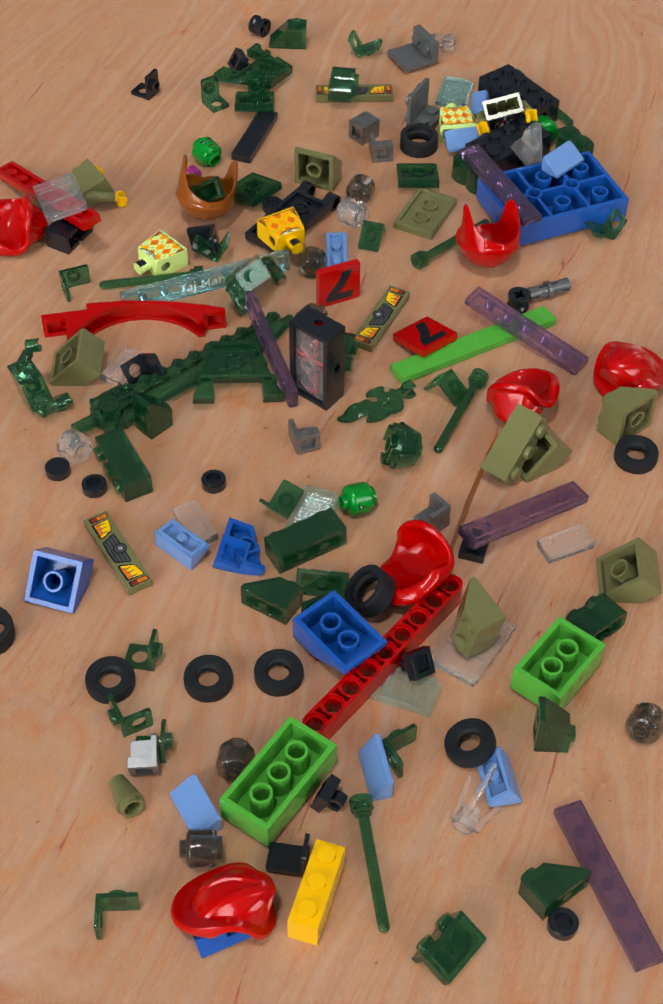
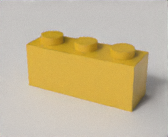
[287,839,345,946]

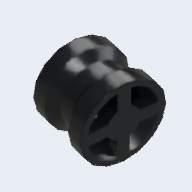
[248,15,271,37]
[506,287,530,315]

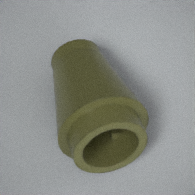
[109,774,144,818]

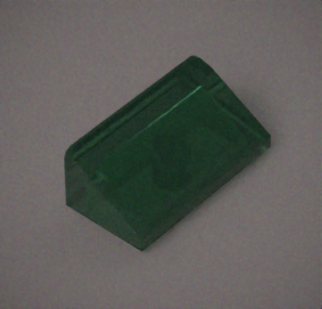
[294,568,350,599]

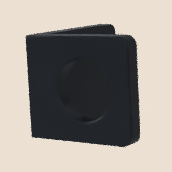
[131,68,160,100]
[187,224,220,255]
[120,353,165,386]
[266,833,310,876]

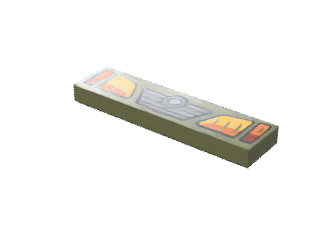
[316,84,393,102]
[351,285,410,352]
[83,511,153,596]

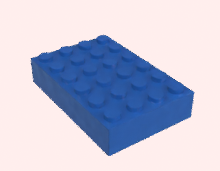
[476,151,629,246]

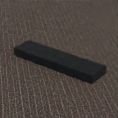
[231,109,278,163]

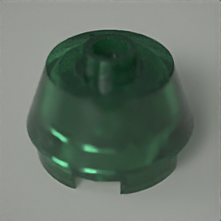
[380,422,423,469]

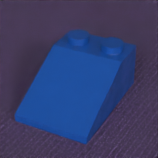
[292,590,387,675]

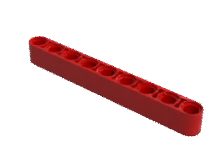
[302,574,463,740]

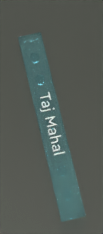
[119,249,290,301]

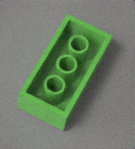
[219,716,337,847]

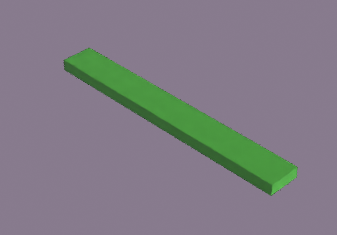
[390,306,556,385]

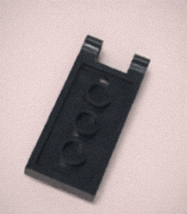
[245,180,341,255]

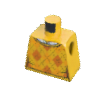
[257,207,305,254]

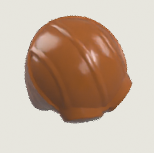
[175,154,238,221]

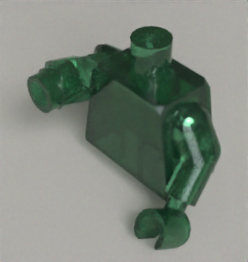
[223,255,287,316]
[7,338,73,418]

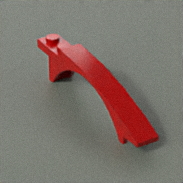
[41,300,226,340]

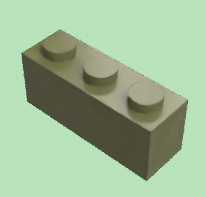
[480,404,548,486]

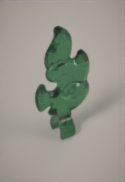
[337,380,416,423]

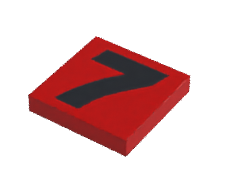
[316,259,360,309]
[393,316,457,357]

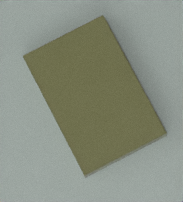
[393,187,457,240]

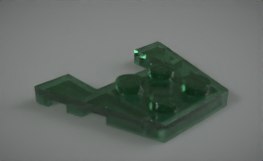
[214,43,293,89]
[192,340,285,404]

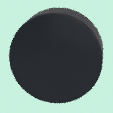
[262,196,282,214]
[45,457,71,481]
[201,470,226,494]
[81,474,107,498]
[547,907,579,941]

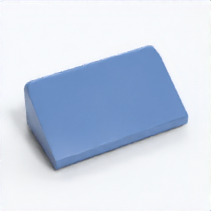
[470,90,490,126]
[444,126,485,153]
[541,141,584,179]
[155,519,210,570]
[358,733,394,801]
[478,746,523,807]
[169,774,222,842]

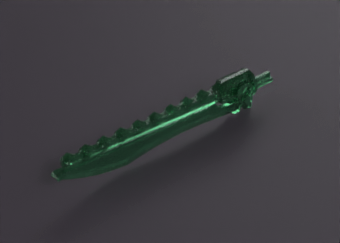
[71,312,293,438]

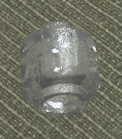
[336,197,369,228]
[56,429,93,465]

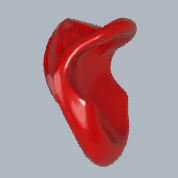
[0,195,48,257]
[593,341,663,397]
[486,368,560,423]
[381,520,455,606]
[170,862,276,940]

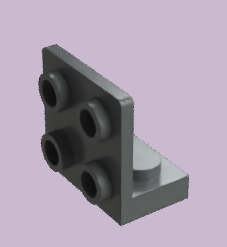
[388,24,439,72]
[405,78,440,129]

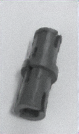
[526,278,571,302]

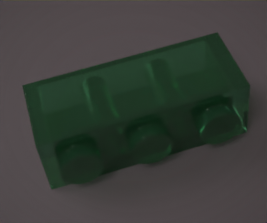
[93,427,153,502]
[264,507,347,574]

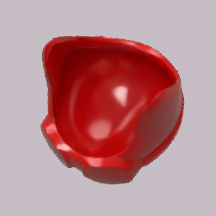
[455,199,520,268]

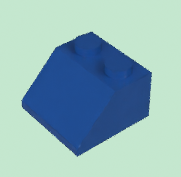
[24,547,94,613]

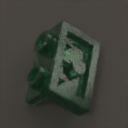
[412,910,487,985]

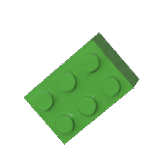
[510,616,606,717]

